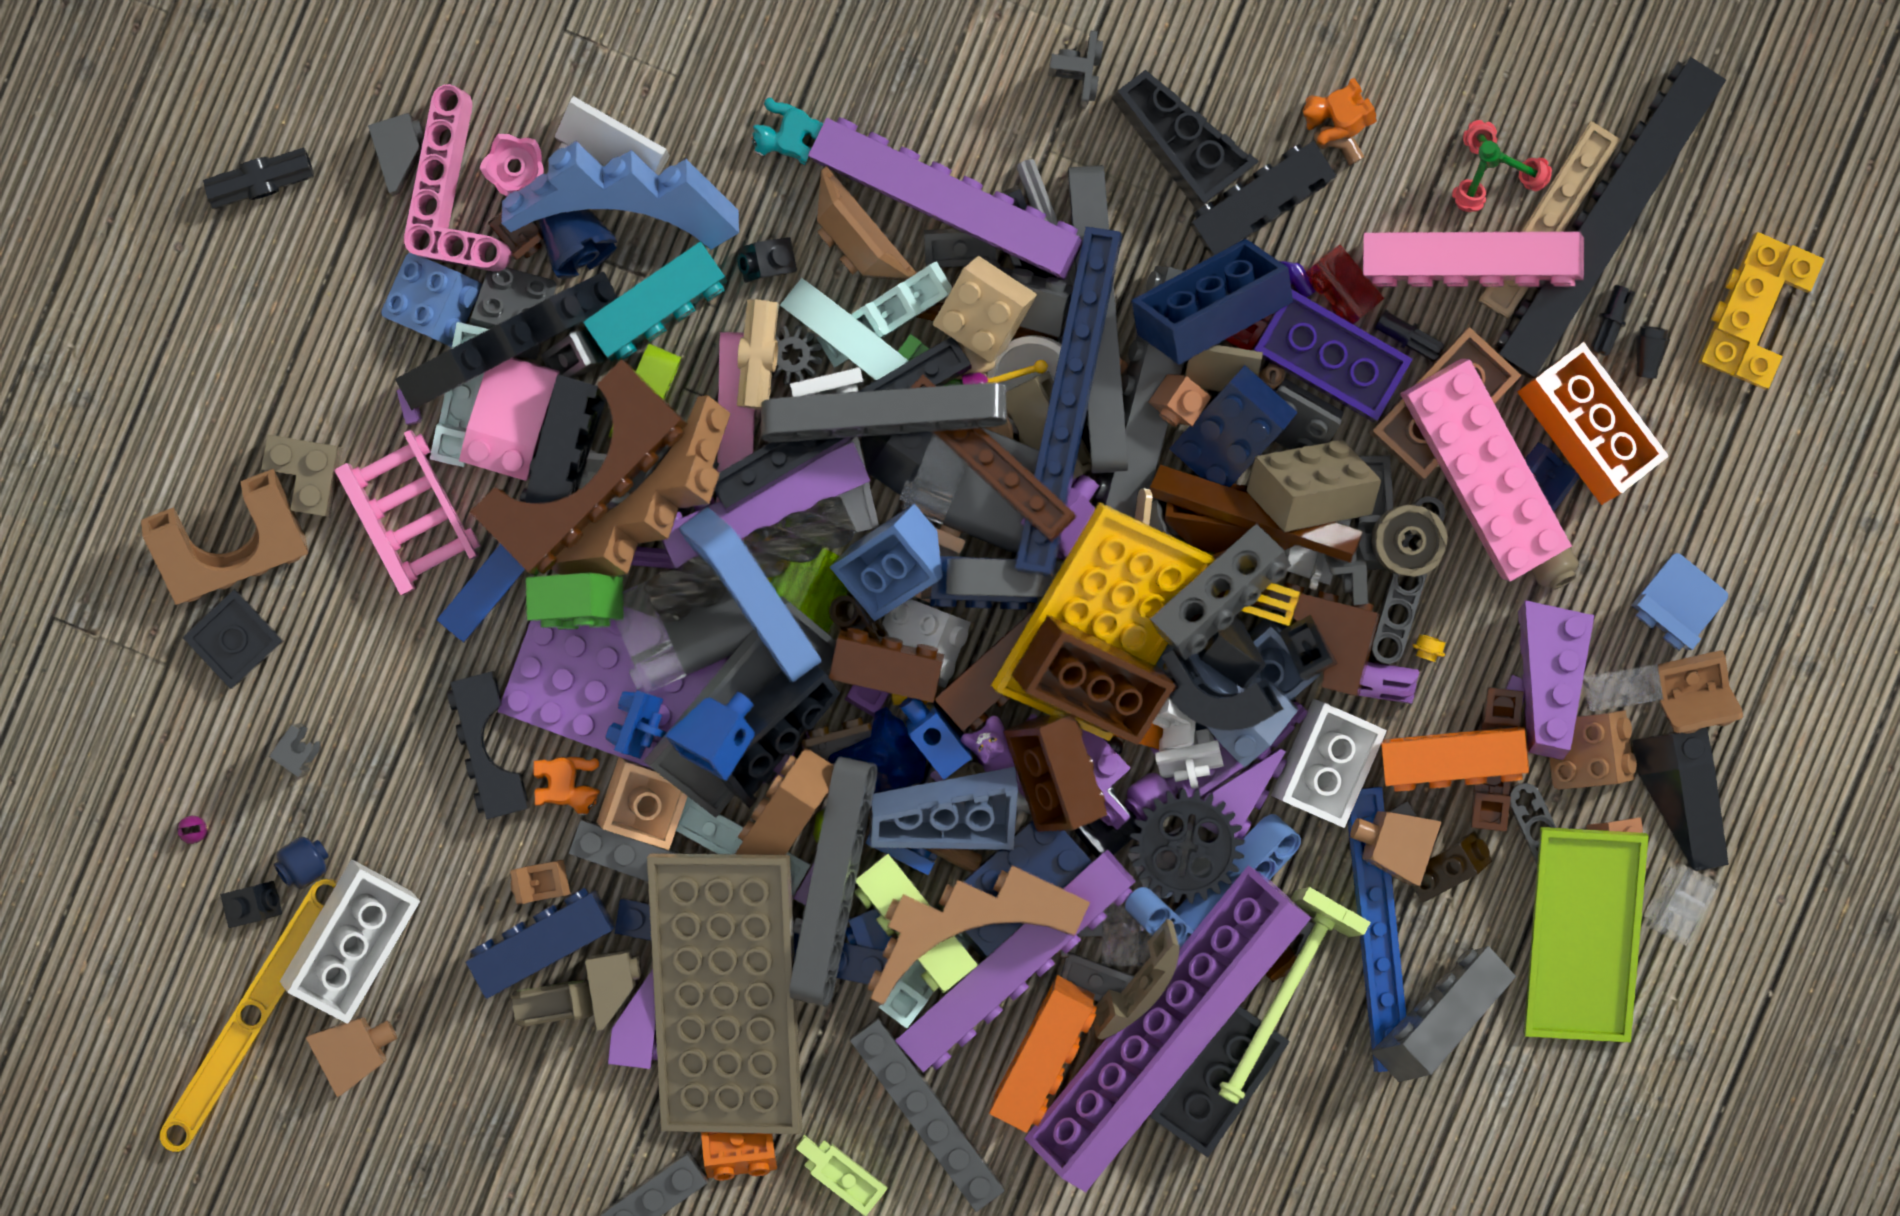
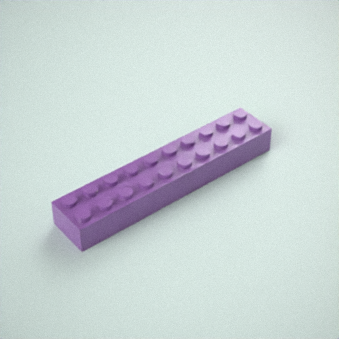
[1024,865,1311,1192]

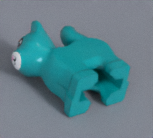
[751,97,823,165]

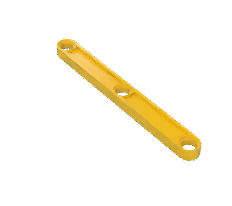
[160,879,338,1152]

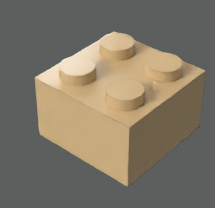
[932,256,1037,363]

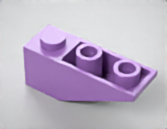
[1194,748,1287,839]
[608,969,657,1069]

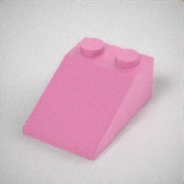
[459,358,560,481]

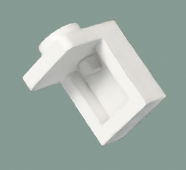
[1153,697,1196,750]

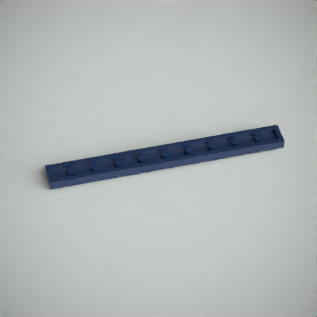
[1015,226,1122,577]

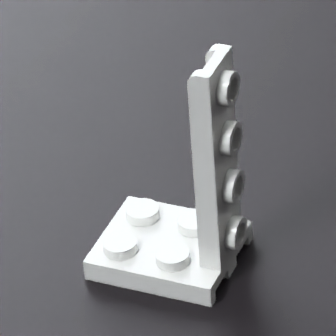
[790,368,879,535]

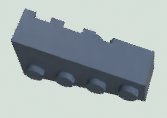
[869,767,1018,850]

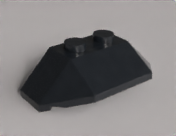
[861,431,966,513]

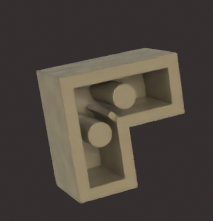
[261,434,342,517]

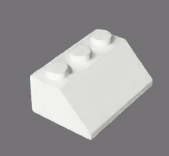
[555,96,670,175]
[1271,699,1387,828]

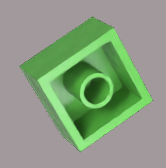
[526,573,624,630]

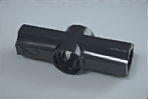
[203,147,315,210]

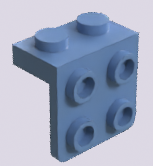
[381,253,483,347]
[1631,553,1728,651]

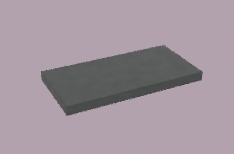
[644,596,837,818]

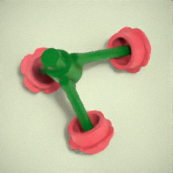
[1452,120,1552,212]

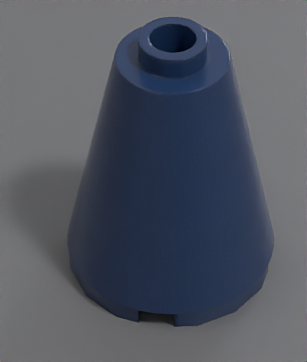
[538,209,617,279]

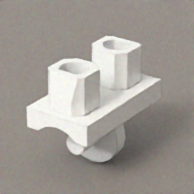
[1155,729,1224,789]

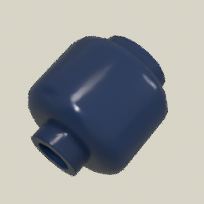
[274,836,329,889]

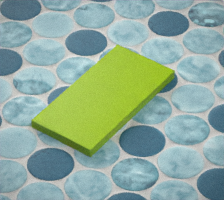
[1524,827,1649,1043]

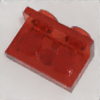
[1306,244,1385,324]

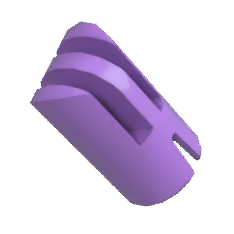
[1359,662,1419,704]

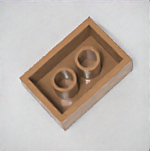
[735,747,834,855]

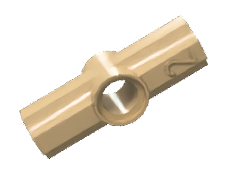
[737,300,779,409]

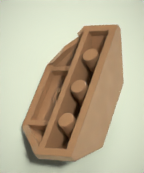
[817,166,916,281]

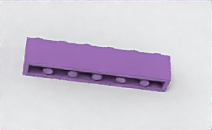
[661,442,870,569]

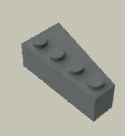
[1371,946,1516,1082]

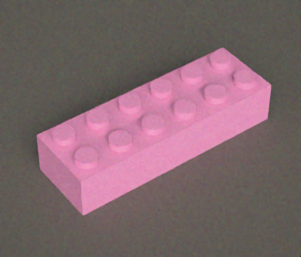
[1363,232,1584,287]
[1400,358,1572,581]

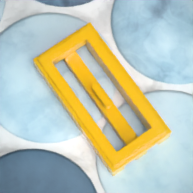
[1224,583,1300,626]

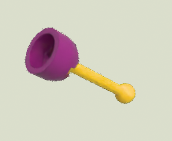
[962,360,1048,385]

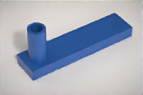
[437,544,525,643]

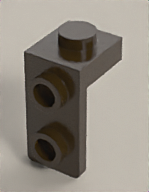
[1412,831,1493,902]

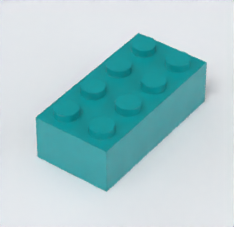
[583,241,728,361]

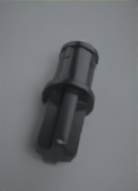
[1591,285,1636,356]
[1374,309,1444,361]

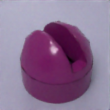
[177,815,207,844]

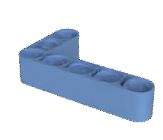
[679,507,822,683]
[1125,814,1301,949]

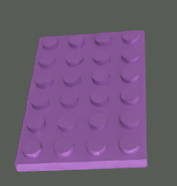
[498,607,731,769]

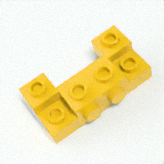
[1698,232,1825,390]

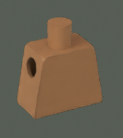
[1350,811,1442,886]
[306,1016,398,1097]

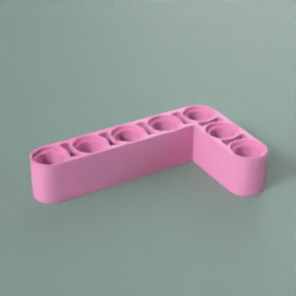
[404,84,511,272]

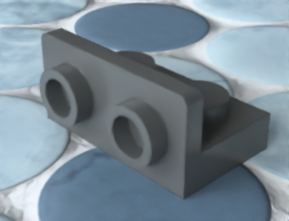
[1324,545,1368,605]

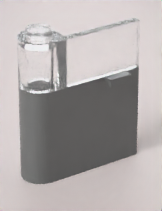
[898,428,1040,555]
[615,557,754,693]

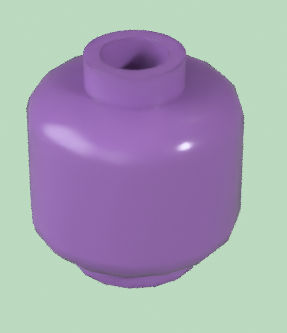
[1125,772,1179,820]

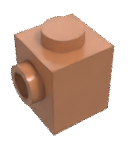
[1148,374,1211,427]

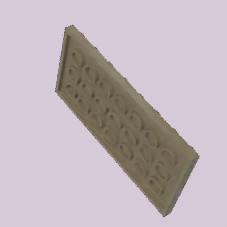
[647,854,802,1134]

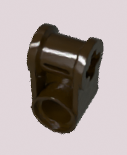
[829,595,889,640]

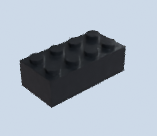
[1149,1005,1290,1158]

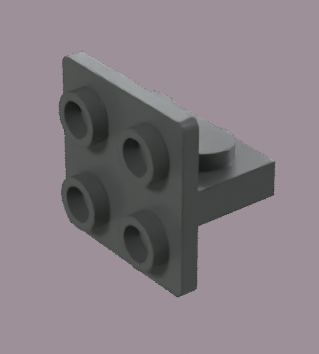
[1048,30,1103,109]
[1274,378,1344,450]

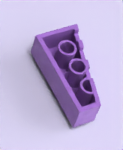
[1518,600,1595,760]

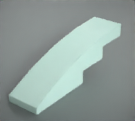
[816,261,952,368]

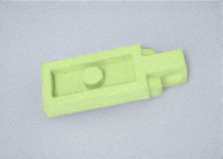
[796,1135,888,1216]

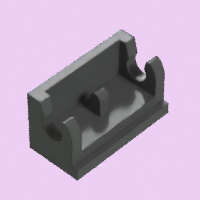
[269,723,321,777]

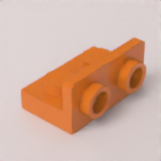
[701,1132,777,1181]

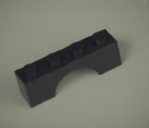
[447,671,530,820]

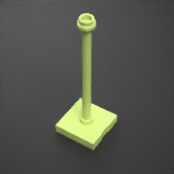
[1219,887,1371,1104]

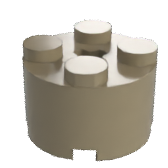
[1372,505,1448,576]

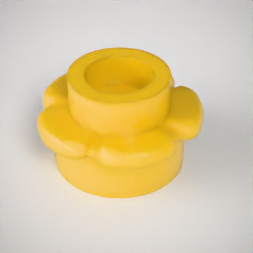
[1412,634,1446,662]

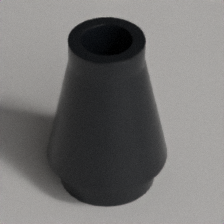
[1635,326,1670,379]

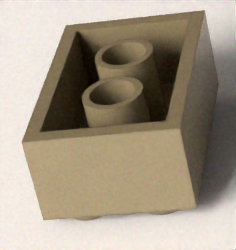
[1246,440,1381,532]

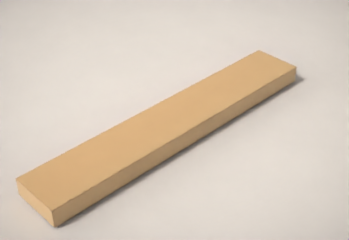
[1478,121,1621,320]

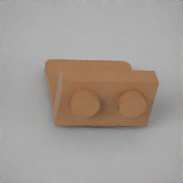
[1653,650,1743,734]
[1549,710,1637,790]

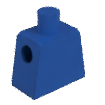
[666,692,754,781]
[899,697,972,779]

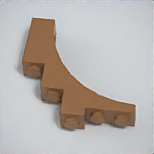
[551,395,731,576]
[867,866,1090,1005]

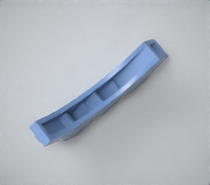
[502,141,739,250]

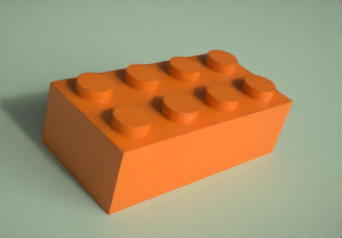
[1517,342,1668,505]
[1381,726,1529,792]
[989,975,1097,1133]

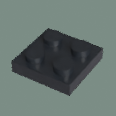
[182,589,284,689]

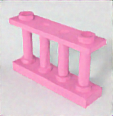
[334,430,480,595]

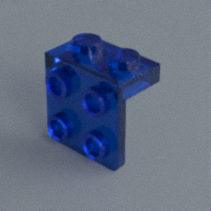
[828,707,927,794]

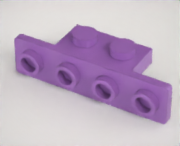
[1025,714,1131,830]

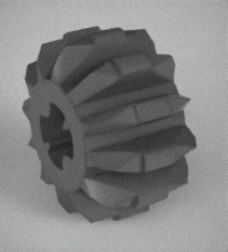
[772,325,822,385]

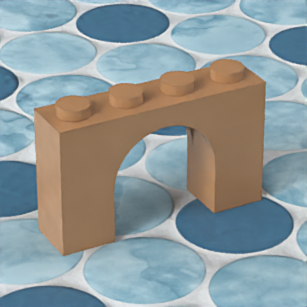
[141,469,308,605]

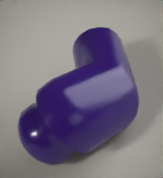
[1279,261,1317,298]

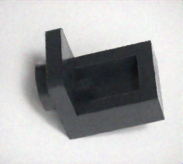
[738,237,797,283]
[220,881,282,928]

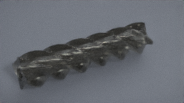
[644,497,857,623]

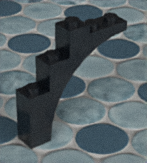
[395,271,618,411]

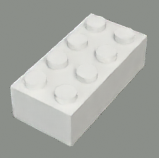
[280,859,420,1024]

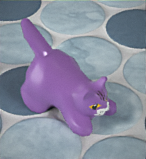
[961,716,1026,799]

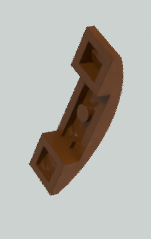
[1471,687,1524,832]

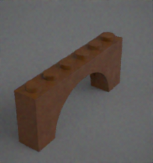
[470,359,687,576]
[1190,582,1380,697]

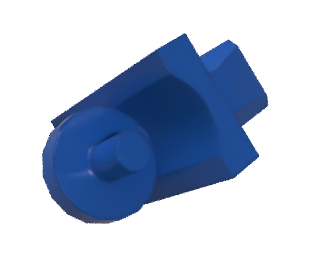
[605,690,667,759]

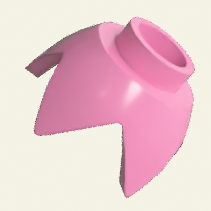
[480,134,544,196]

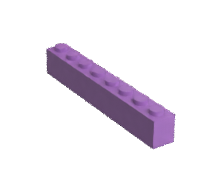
[808,117,1083,280]
[895,849,1136,1072]

